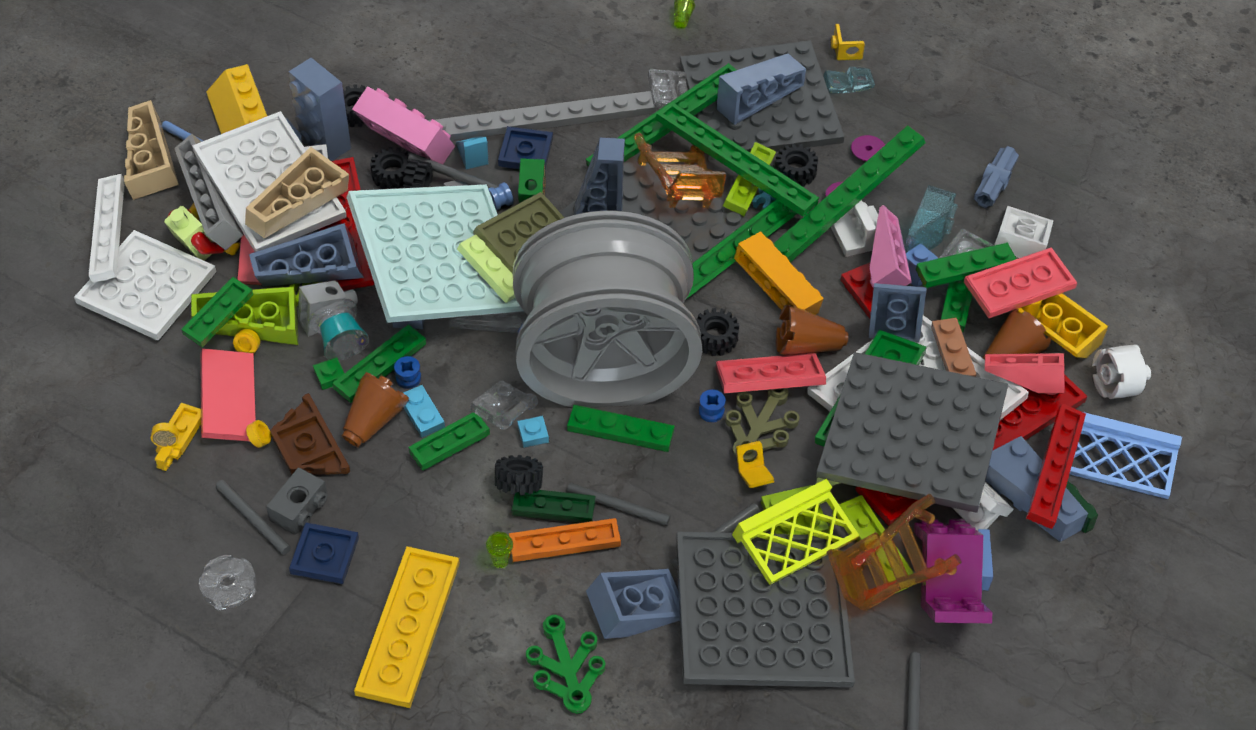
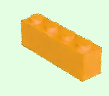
[734,231,824,315]

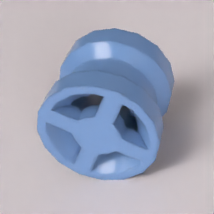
[488,182,514,211]

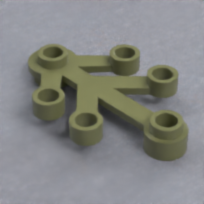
[725,388,800,462]

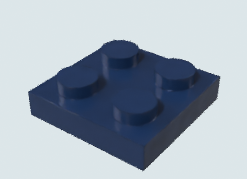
[498,126,553,169]
[289,523,359,584]

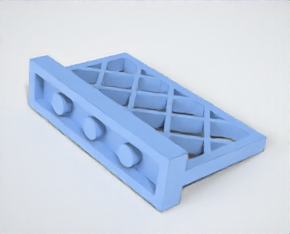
[1070,412,1182,499]

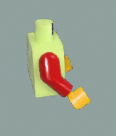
[164,203,241,261]

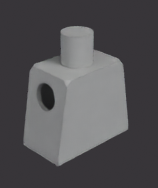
[298,281,358,337]

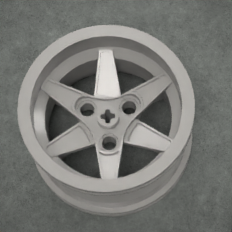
[512,211,702,408]

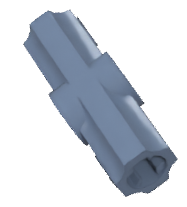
[974,146,1019,208]

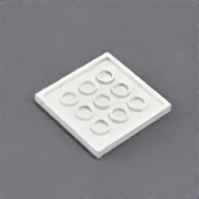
[74,230,216,341]

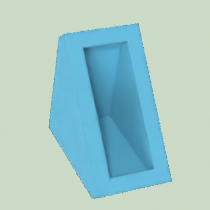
[456,137,488,169]

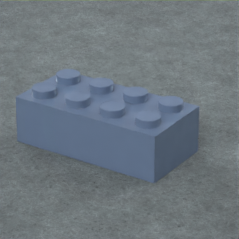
[289,58,351,161]

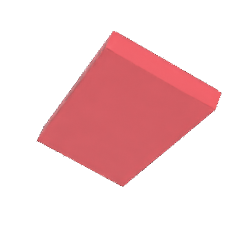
[964,247,1077,318]
[200,348,256,441]
[716,353,826,393]

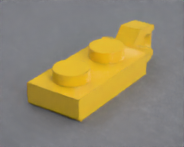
[155,403,201,471]

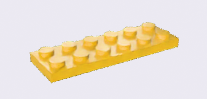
[354,546,460,708]

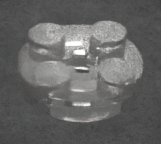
[199,555,256,611]

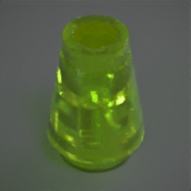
[674,0,695,29]
[486,532,513,568]

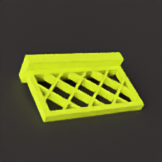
[732,479,860,585]

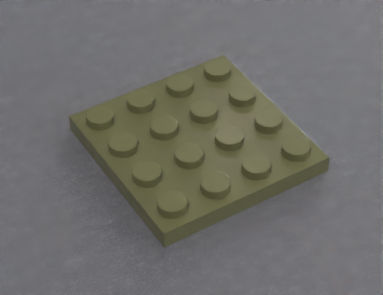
[472,192,564,273]

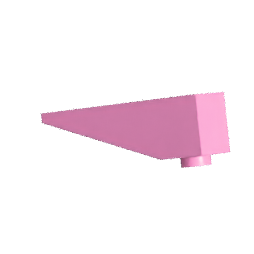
[870,205,912,288]

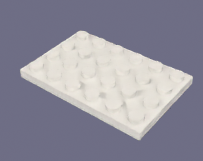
[192,111,346,252]

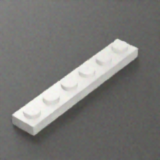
[89,174,124,283]

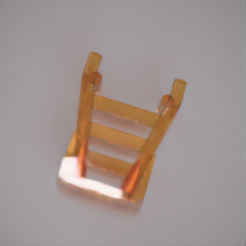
[634,133,726,209]
[827,493,962,611]

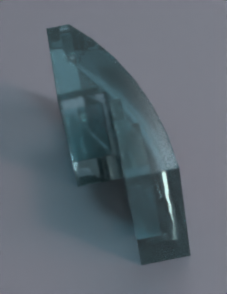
[823,66,875,93]

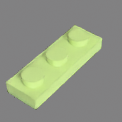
[457,234,516,303]

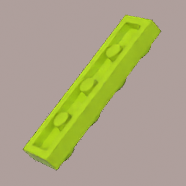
[723,142,776,216]
[839,495,918,594]

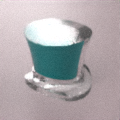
[308,299,369,361]

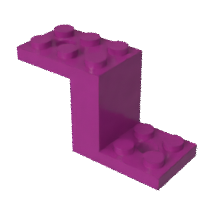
[914,518,992,624]

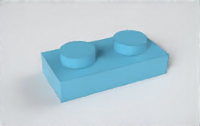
[403,385,445,438]

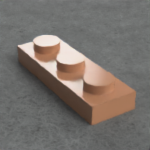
[931,318,977,377]

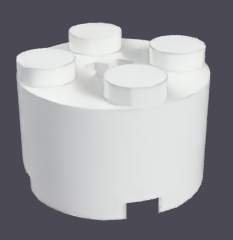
[1092,345,1151,399]

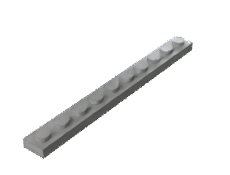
[428,91,657,141]

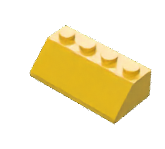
[206,64,267,134]
[1012,293,1108,358]

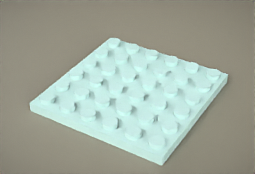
[347,184,524,323]

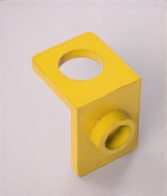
[831,24,865,60]
[736,441,774,488]

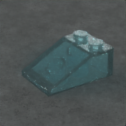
[905,185,958,253]

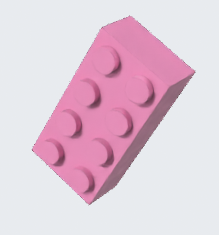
[352,86,455,164]

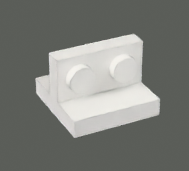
[831,200,878,257]
[953,482,1014,531]

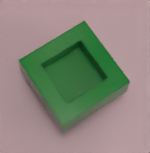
[313,357,344,390]

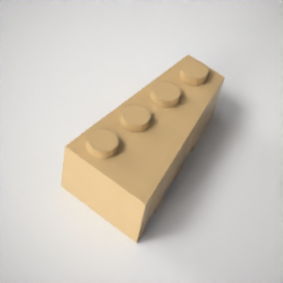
[124,100,179,200]
[245,147,349,238]

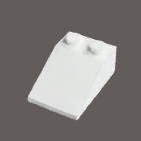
[994,206,1053,259]

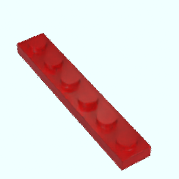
[1026,404,1086,529]

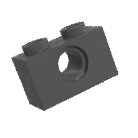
[266,467,328,535]

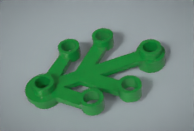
[526,615,605,714]

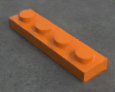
[509,518,621,562]

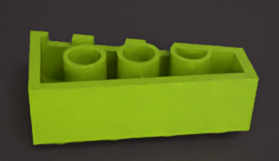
[191,287,298,345]

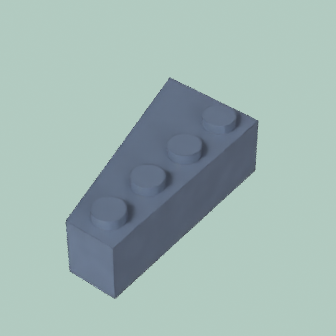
[717,53,806,125]
[574,138,625,215]
[249,223,364,287]
[985,436,1088,542]

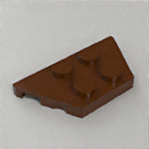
[270,393,350,475]

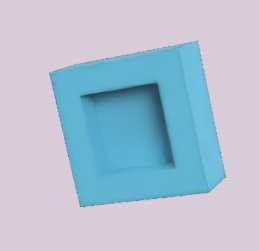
[517,416,549,448]

